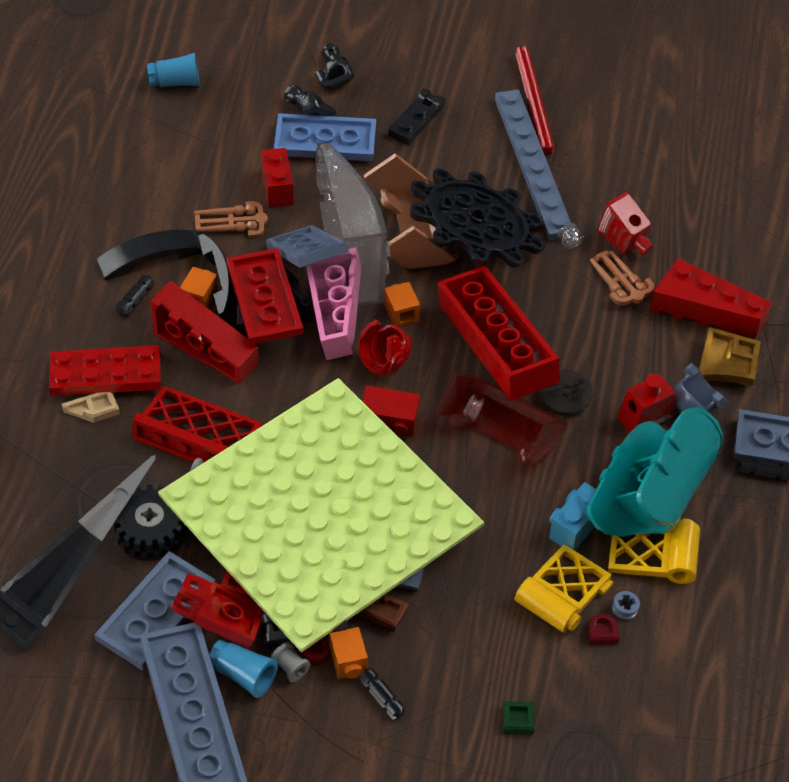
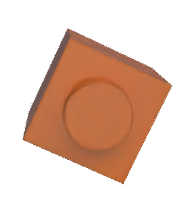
[180,267,218,308]
[384,282,420,327]
[329,627,368,679]

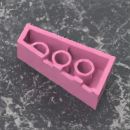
[306,247,361,360]

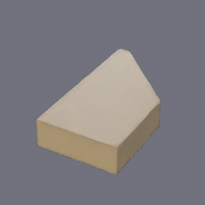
[62,392,120,423]

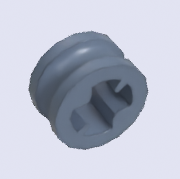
[611,591,640,620]

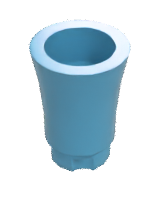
[147,52,200,88]
[209,639,278,698]

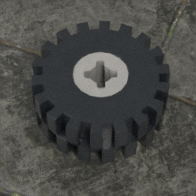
[114,485,187,561]

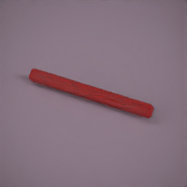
[516,46,554,155]

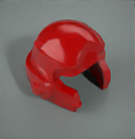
[358,319,412,376]

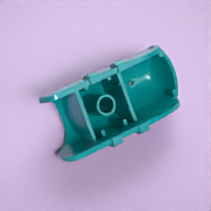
[587,407,723,537]

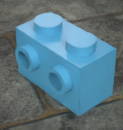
[549,482,596,551]

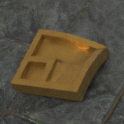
[699,327,761,387]

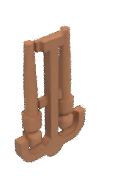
[194,201,268,239]
[590,250,654,305]

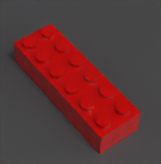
[437,266,560,401]

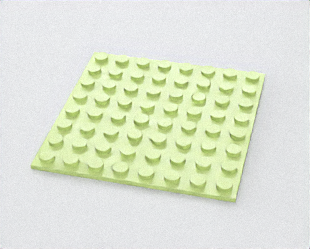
[158,378,484,652]

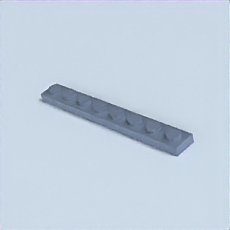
[495,89,574,241]

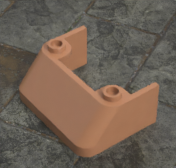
[364,153,459,269]

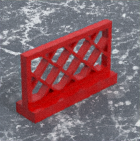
[132,386,263,463]

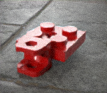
[171,574,264,649]

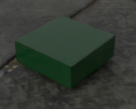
[502,701,535,734]

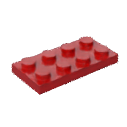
[227,248,303,345]
[49,345,161,396]

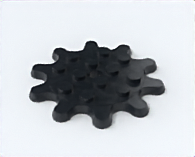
[410,168,546,268]

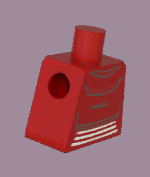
[597,191,654,256]
[617,374,676,433]

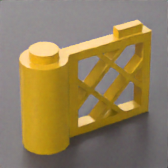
[608,518,700,584]
[514,544,613,633]

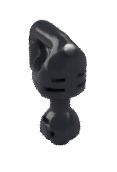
[315,43,355,90]
[284,84,336,116]

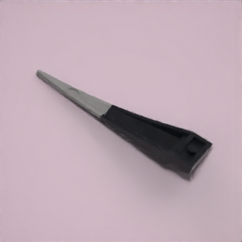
[0,455,155,652]

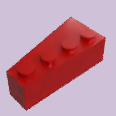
[649,258,772,339]
[150,280,259,384]

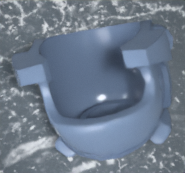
[674,363,728,414]

